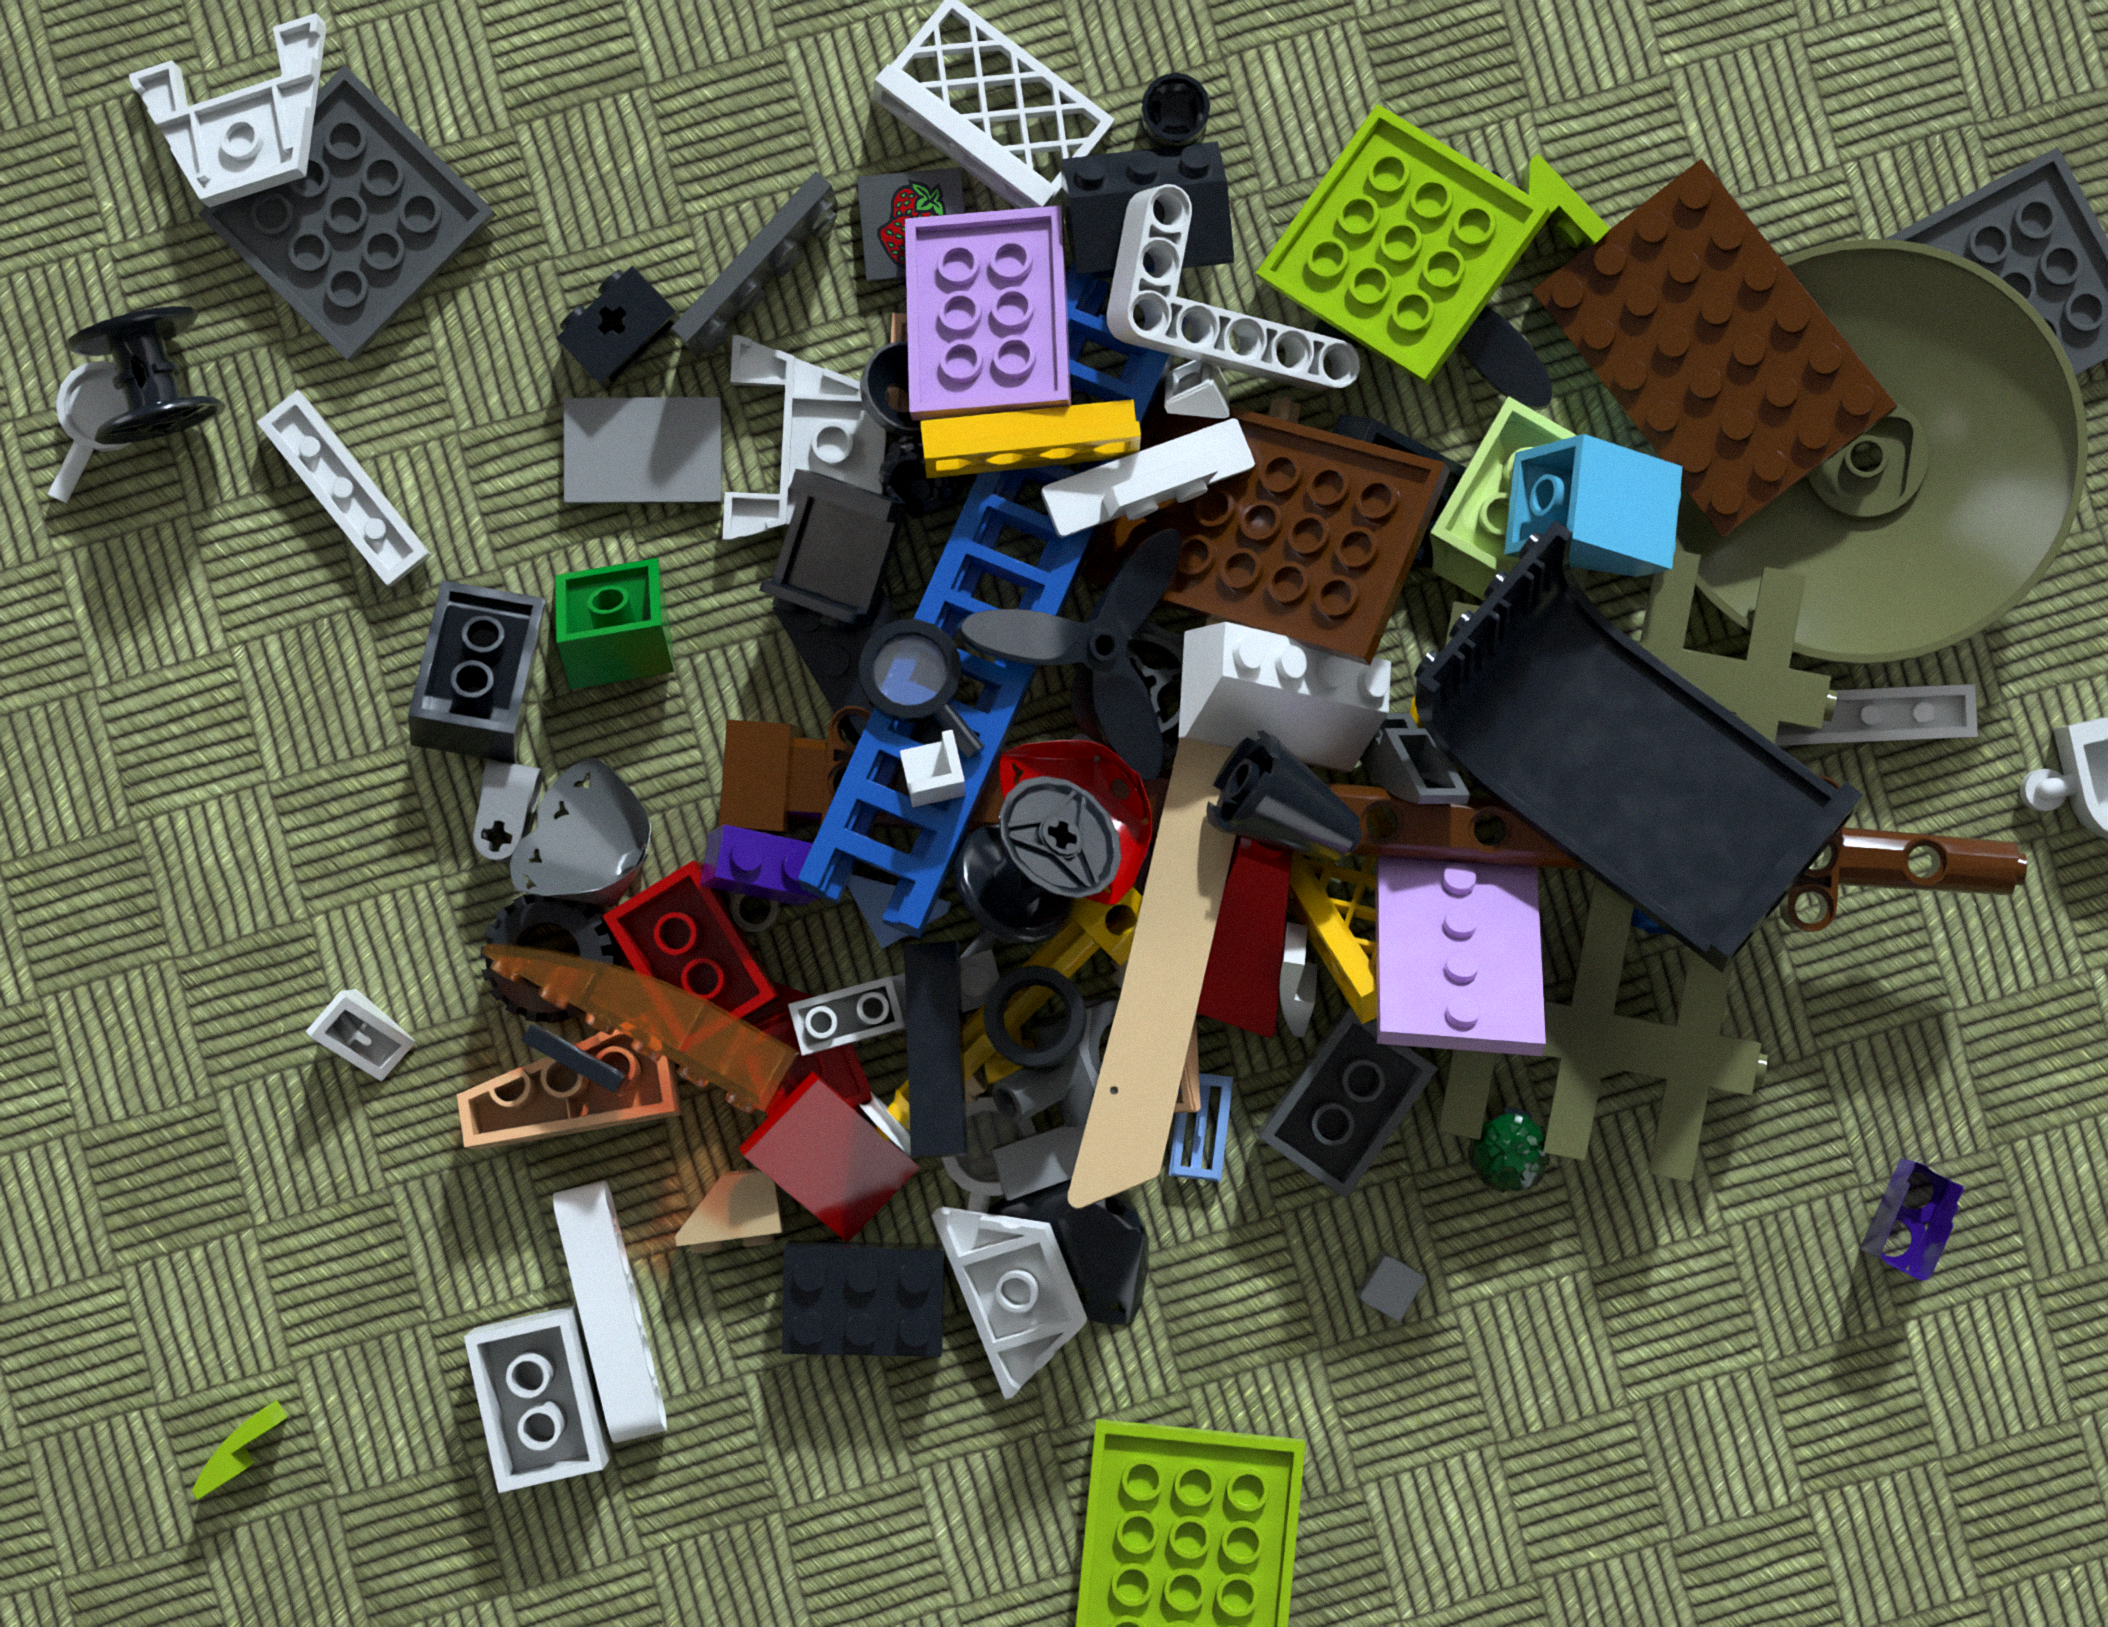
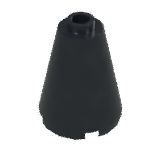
[1206,730,1362,862]

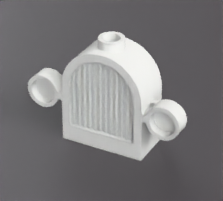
[2020,717,2108,839]

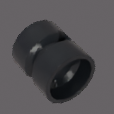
[1140,73,1210,149]

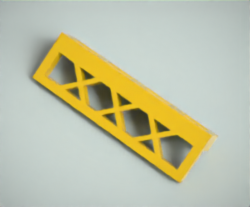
[920,399,1141,479]

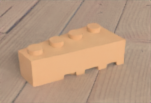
[457,1007,683,1150]

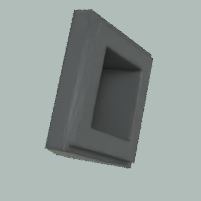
[1355,1249,1427,1322]

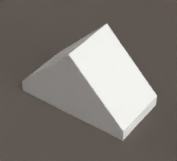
[306,989,415,1082]

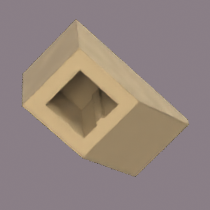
[675,1168,785,1253]

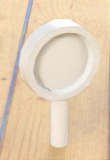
[48,361,131,503]

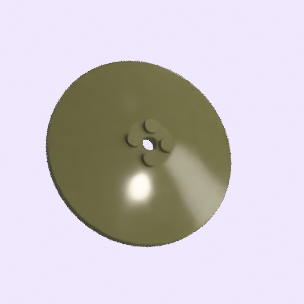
[1650,239,2088,665]

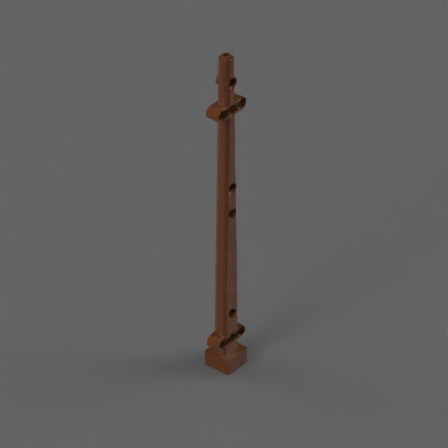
[719,706,2027,932]

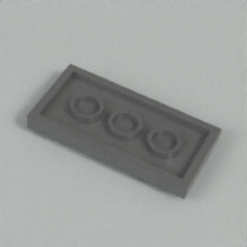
[671,171,838,358]

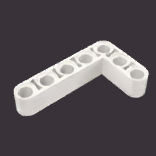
[1107,184,1360,391]

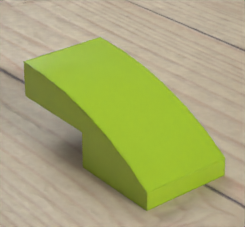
[192,1399,288,1500]

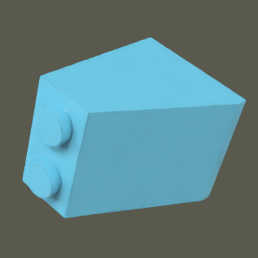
[1504,434,1683,577]

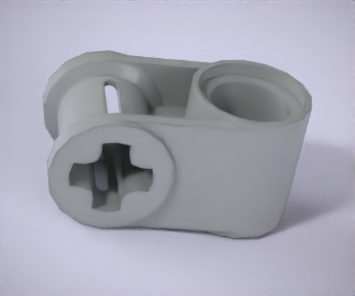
[473,759,543,863]

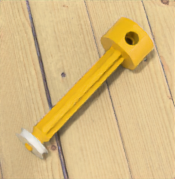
[859,886,1143,1159]

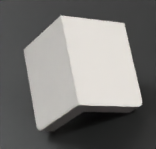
[900,730,966,808]

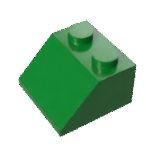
[555,558,674,690]

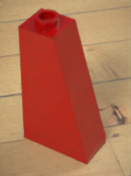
[1196,837,1292,1039]

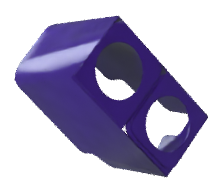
[1859,1158,1964,1280]

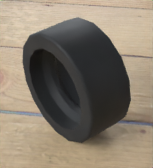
[983,965,1087,1069]

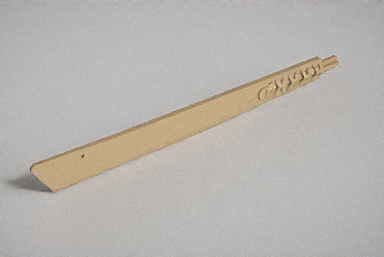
[1068,396,1302,1209]

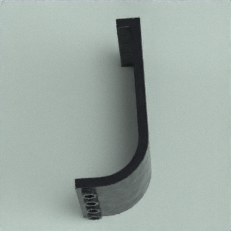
[1414,520,1863,973]

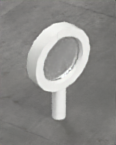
[941,1096,1037,1213]

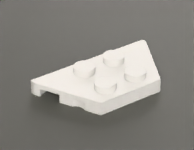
[931,1207,1087,1400]

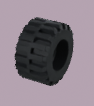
[480,894,621,1023]

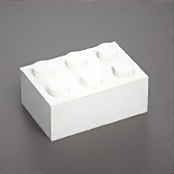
[464,1305,611,1493]

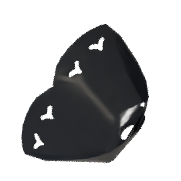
[990,1178,1149,1325]

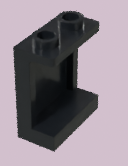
[759,469,908,631]

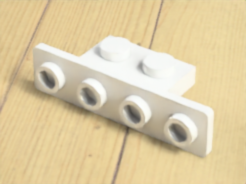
[1041,418,1255,538]

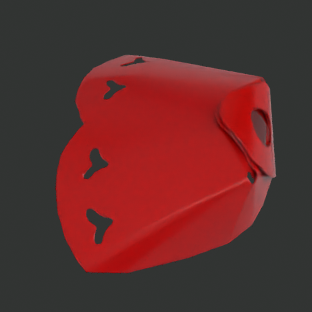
[1000,740,1152,905]

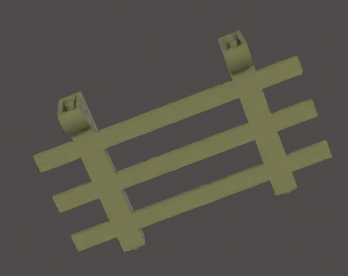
[1372,551,1837,1182]

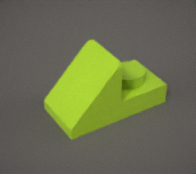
[1522,153,1610,249]

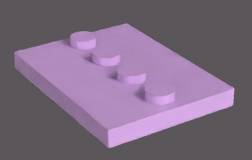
[905,205,1071,421]
[1375,857,1546,1056]

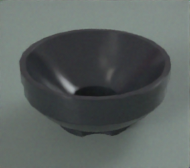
[860,341,945,436]

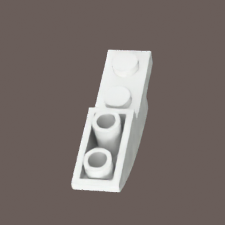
[788,950,1000,1056]

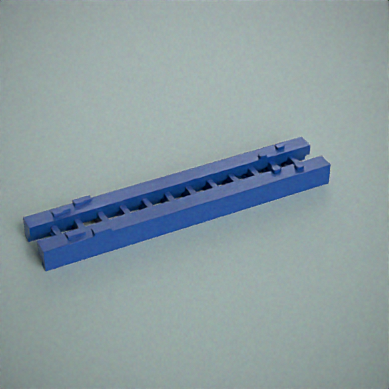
[798,262,1189,939]

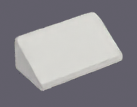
[1164,360,1229,418]

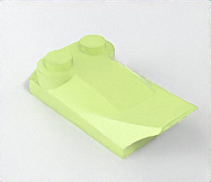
[1429,396,1577,601]

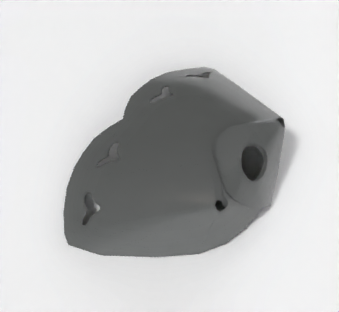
[510,756,651,907]

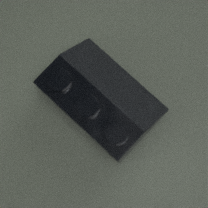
[1061,141,1234,281]

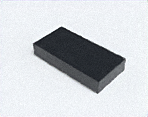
[521,1023,631,1097]

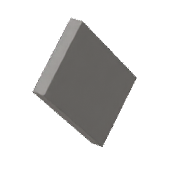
[564,397,723,504]

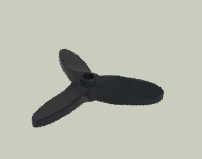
[1313,171,1552,410]
[957,529,1181,781]

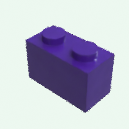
[700,824,819,906]

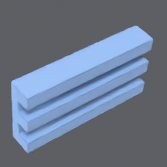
[1168,1073,1233,1182]

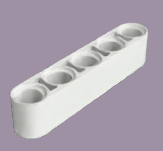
[553,1180,667,1443]

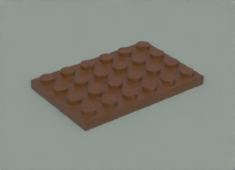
[1532,158,1897,539]
[1081,388,1450,666]

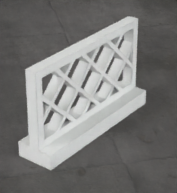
[872,0,1115,209]

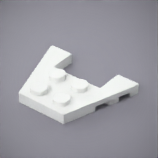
[129,13,326,208]
[722,335,888,541]

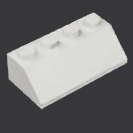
[1178,622,1391,773]

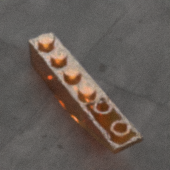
[482,943,801,1114]

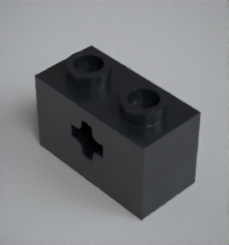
[556,266,680,391]

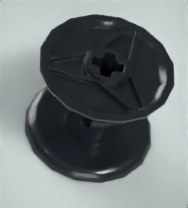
[66,306,226,445]
[954,776,1122,944]

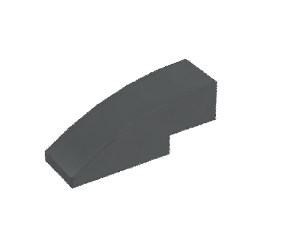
[1359,713,1470,804]

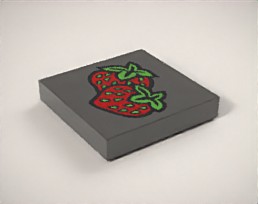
[857,167,965,284]

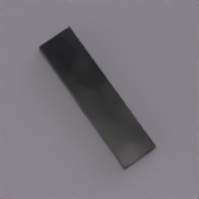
[904,941,968,1159]

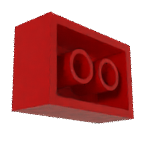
[602,861,782,1052]

